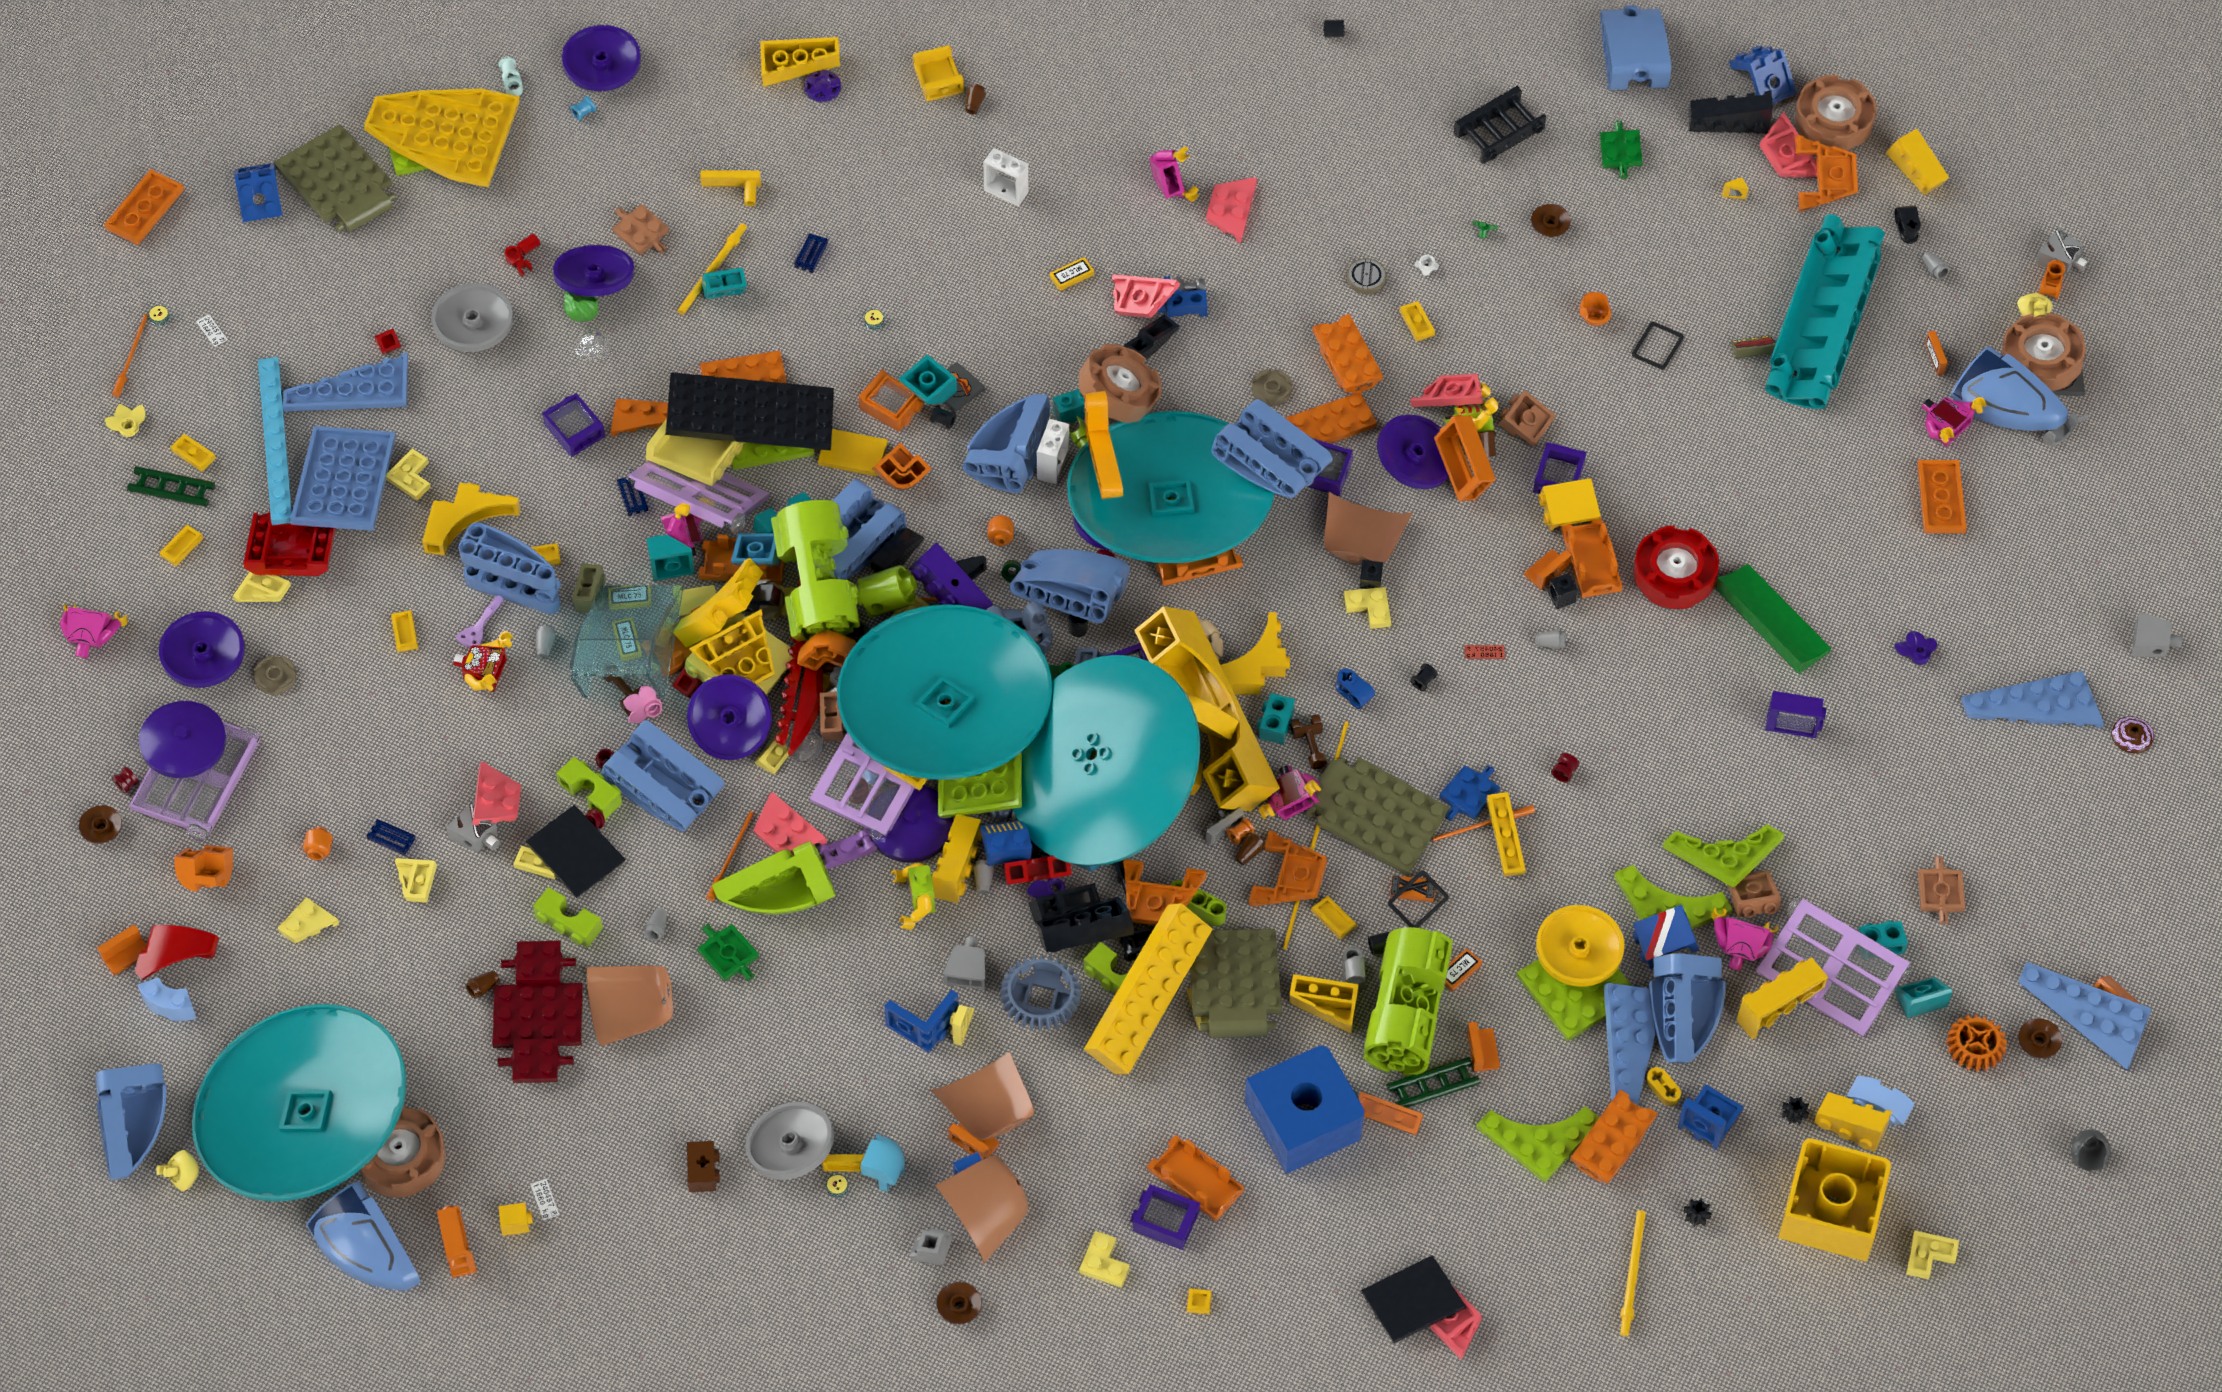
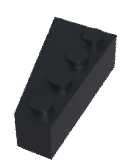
[1688,90,1773,134]
[1036,896,1135,952]

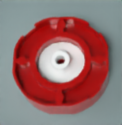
[1633,525,1719,609]

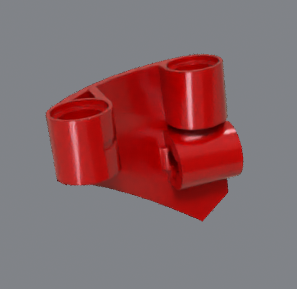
[135,925,219,981]

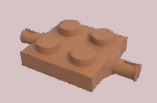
[612,204,669,256]
[1918,856,1965,925]

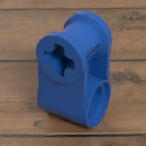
[1335,668,1375,709]

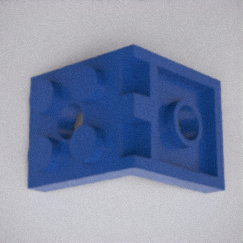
[1729,45,1797,104]
[234,163,283,222]
[884,989,960,1053]
[1677,1084,1744,1150]

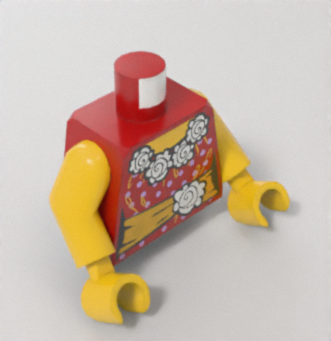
[453,631,514,692]

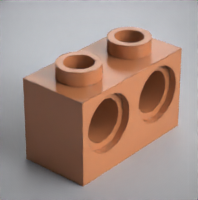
[820,692,845,742]

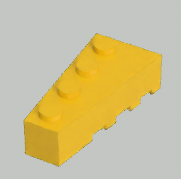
[760,37,840,87]
[932,815,982,903]
[1736,957,1828,1040]

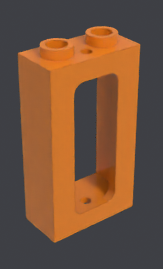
[1434,414,1496,501]

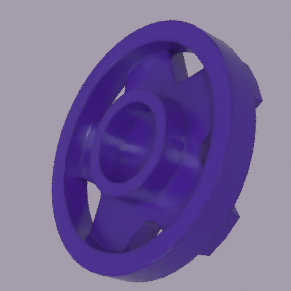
[804,70,841,102]

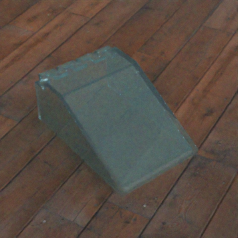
[570,585,684,698]

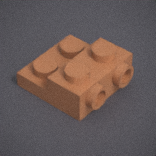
[1498,390,1557,447]
[1727,870,1781,918]

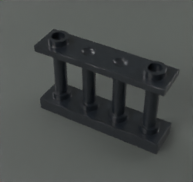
[1454,86,1546,164]

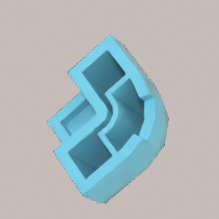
[861,1134,905,1192]

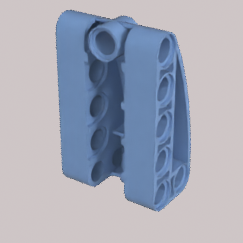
[1600,5,1671,90]
[1212,399,1332,498]
[832,478,907,580]
[459,522,561,614]
[1010,549,1130,623]
[601,720,725,832]

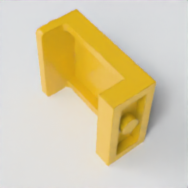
[913,45,964,102]
[1538,478,1601,531]

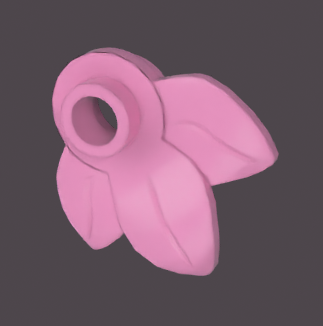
[623,685,662,723]

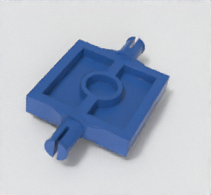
[1440,765,1500,821]

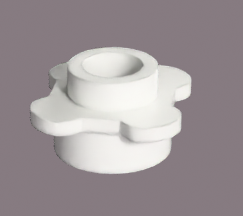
[1415,255,1439,276]

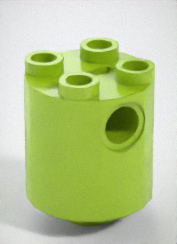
[857,565,917,618]

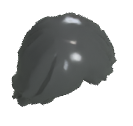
[2071,1129,2111,1171]

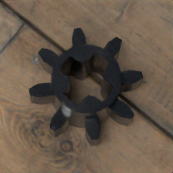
[1782,1096,1809,1125]
[1683,1198,1712,1227]

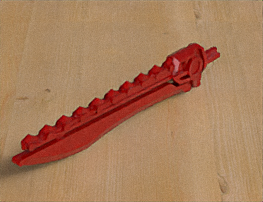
[775,577,823,756]

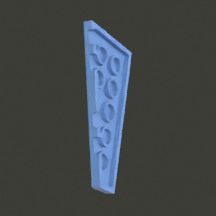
[283,352,408,412]
[1961,671,2104,728]
[2018,962,2152,1071]
[1604,983,1656,1105]

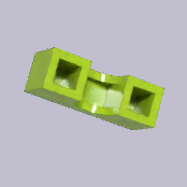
[556,757,622,820]
[533,887,603,948]
[1083,942,1128,994]

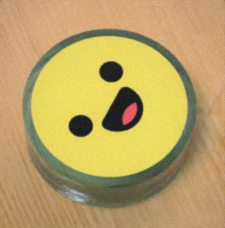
[148,305,170,326]
[864,309,884,330]
[826,1174,849,1198]

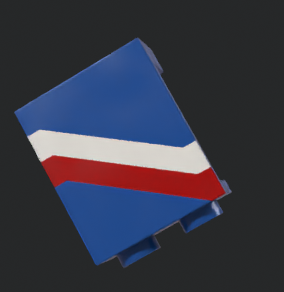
[1632,905,1700,969]

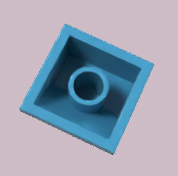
[731,533,781,567]

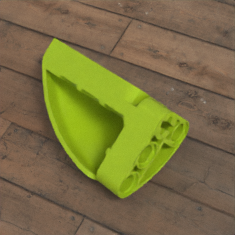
[712,841,836,915]

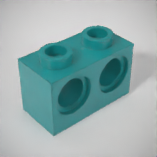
[701,267,747,300]
[1052,388,1085,424]
[1256,693,1295,745]
[1858,920,1908,960]

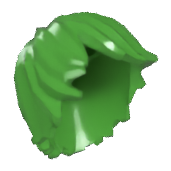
[564,291,599,322]

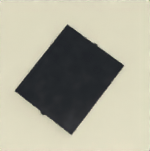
[525,805,626,898]
[1361,1255,1466,1344]

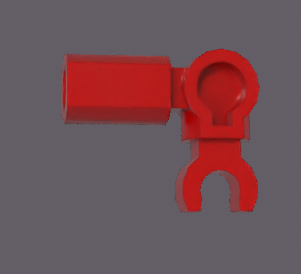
[505,233,541,277]

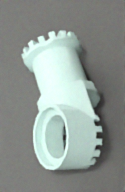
[498,56,523,96]

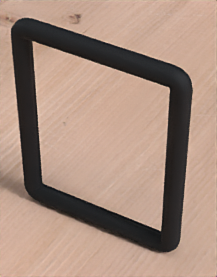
[1632,321,1684,370]
[1388,871,1449,928]

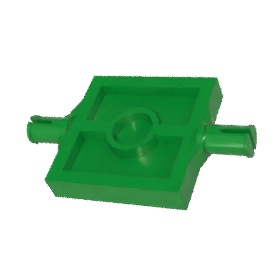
[1600,120,1642,179]
[697,924,759,982]

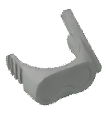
[2042,413,2089,447]

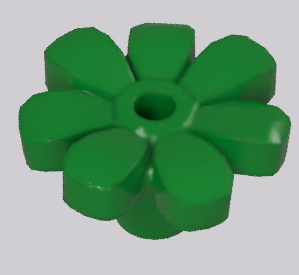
[1473,220,1498,239]

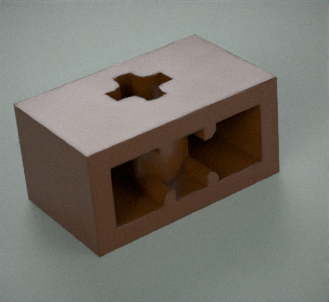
[687,1141,720,1192]

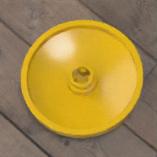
[1536,905,1624,987]

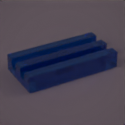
[794,233,828,273]
[617,476,648,517]
[367,819,416,855]

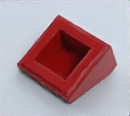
[374,328,402,355]
[672,668,703,698]

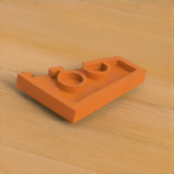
[611,398,668,437]

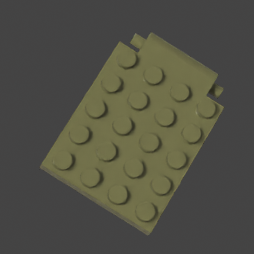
[273,124,396,233]
[1305,757,1450,876]
[1190,928,1282,1038]

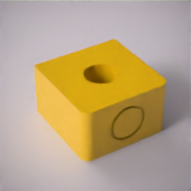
[1778,1138,1891,1262]

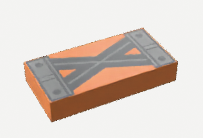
[1390,875,1435,902]

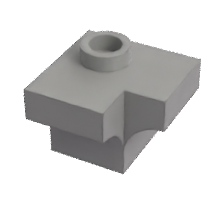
[909,1228,953,1266]

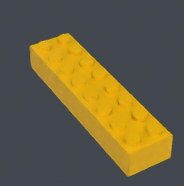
[1084,903,1213,1075]

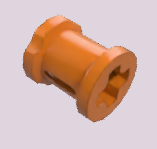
[1226,817,1255,845]

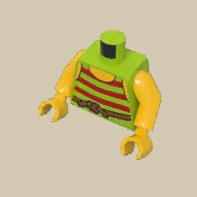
[1444,382,1498,432]
[891,862,936,930]

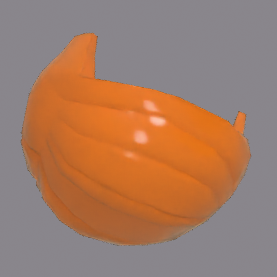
[1579,292,1612,326]

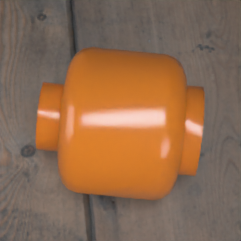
[987,515,1015,546]
[303,827,333,860]

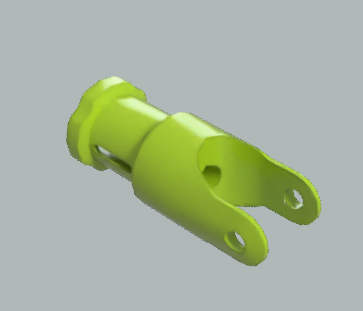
[1069,416,1088,450]

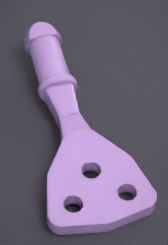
[456,596,504,648]

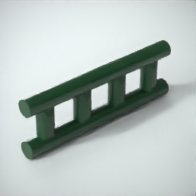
[127,466,215,507]
[1386,1057,1480,1108]

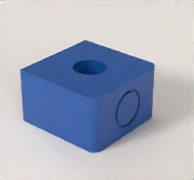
[1245,1045,1364,1174]

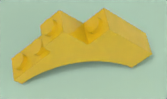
[422,482,520,556]
[673,558,763,648]
[1221,612,1290,695]

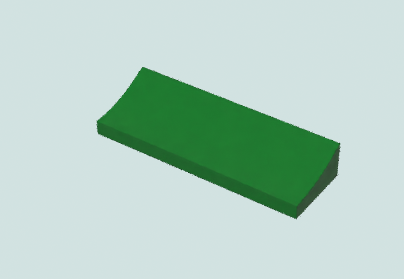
[1715,563,1831,674]

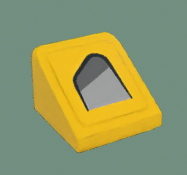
[1722,177,1749,199]

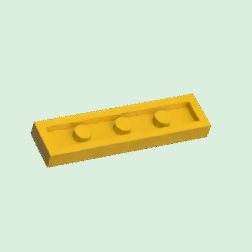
[1486,792,1526,877]

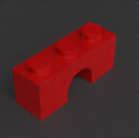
[1003,856,1072,885]

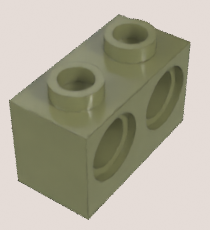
[572,563,606,614]

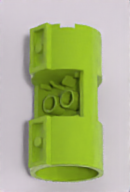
[771,500,860,642]
[1363,927,1453,1076]

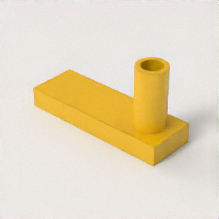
[700,170,761,206]

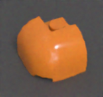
[872,442,932,490]
[797,630,856,671]
[174,845,233,892]

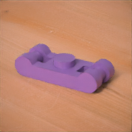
[817,829,877,869]

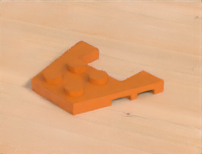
[1795,135,1858,212]
[1248,830,1328,907]
[1123,859,1207,925]

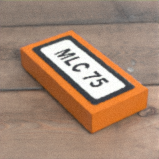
[1925,330,1948,376]
[1445,948,1483,992]

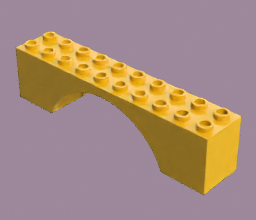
[1134,606,1280,812]

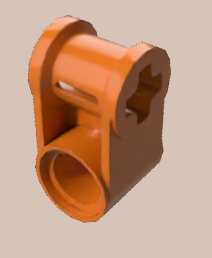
[2038,260,2065,300]

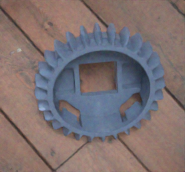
[987,601,1053,655]
[1000,954,1082,1031]

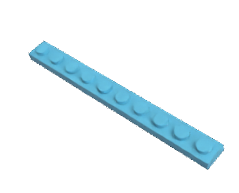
[258,357,292,525]

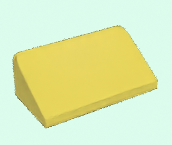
[673,585,716,617]
[754,730,791,775]

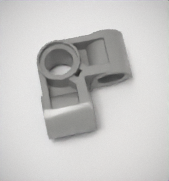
[1342,946,1366,989]

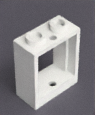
[983,148,1028,206]
[1037,419,1069,484]

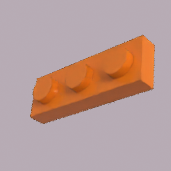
[1358,1092,1424,1136]

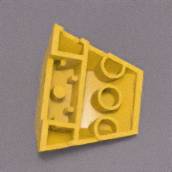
[689,609,775,684]

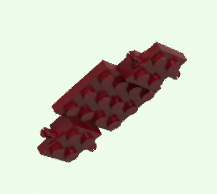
[492,940,583,1083]

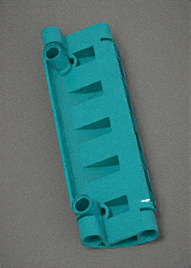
[1765,214,1885,409]

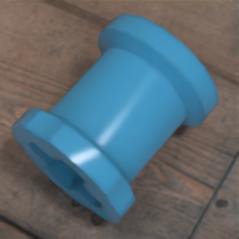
[570,96,596,121]

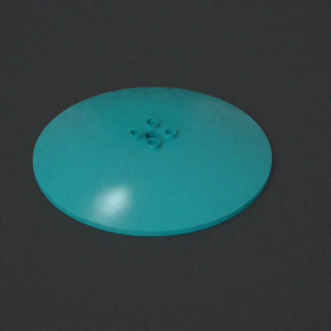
[1067,411,1275,563]
[837,605,1052,780]
[1013,655,1200,866]
[192,1004,407,1202]

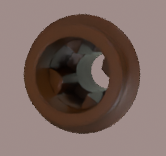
[965,84,986,115]
[1234,833,1265,866]
[465,970,499,999]

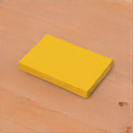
[818,429,888,477]

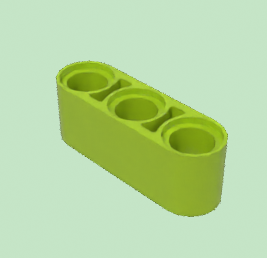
[1170,880,1227,926]

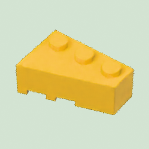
[1885,129,1949,195]
[1289,974,1359,1034]
[1814,1092,1892,1152]

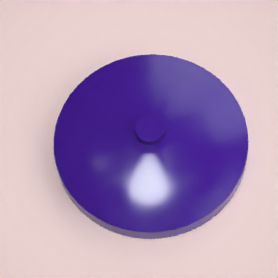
[562,25,641,92]
[553,245,634,297]
[1377,414,1449,489]
[159,611,245,688]
[687,674,772,760]
[139,701,226,778]
[868,785,953,863]

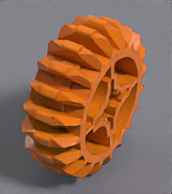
[1946,1013,2007,1073]

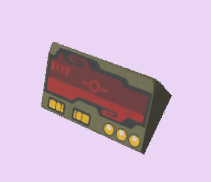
[1731,335,1776,359]

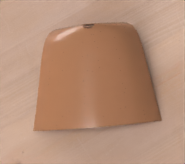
[1324,492,1413,565]
[587,965,673,1046]
[930,1052,1034,1140]
[935,1155,1029,1263]

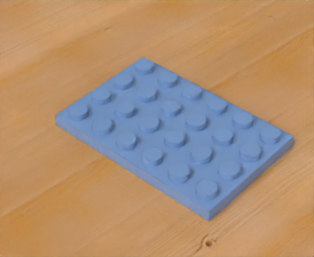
[290,426,396,531]

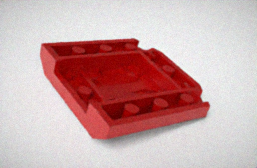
[243,507,336,576]

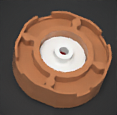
[1795,75,1877,151]
[2002,313,2086,391]
[1079,344,1161,423]
[359,1105,446,1198]

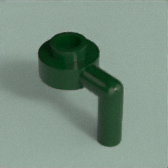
[1001,560,1021,582]

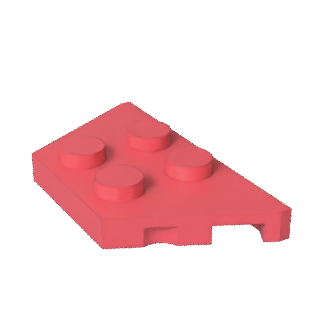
[1759,113,1817,177]
[1206,177,1257,243]
[1112,274,1180,318]
[1410,374,1483,407]
[472,761,521,825]
[753,792,827,855]
[1429,1285,1482,1359]

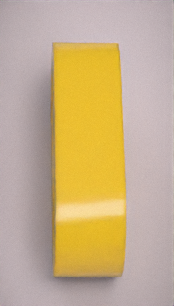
[1646,1067,1681,1106]

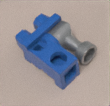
[1157,276,1208,318]

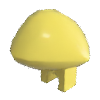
[2017,293,2053,317]
[157,1150,199,1192]

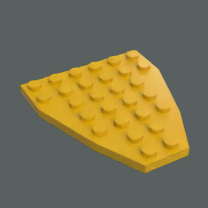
[364,88,520,188]

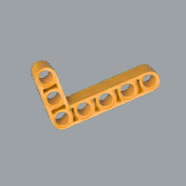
[1084,391,1123,499]

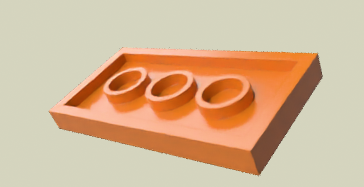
[104,169,184,245]
[700,350,787,383]
[1286,392,1377,444]
[1917,460,1967,534]

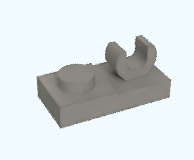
[1205,807,1245,846]

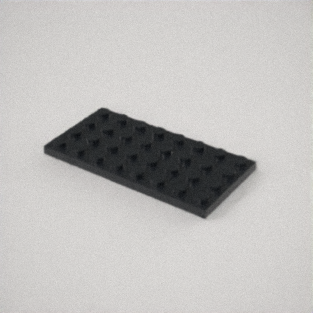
[665,372,834,451]

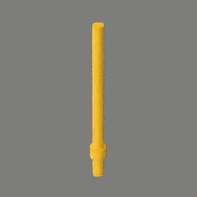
[677,223,747,315]
[1620,1210,1646,1337]

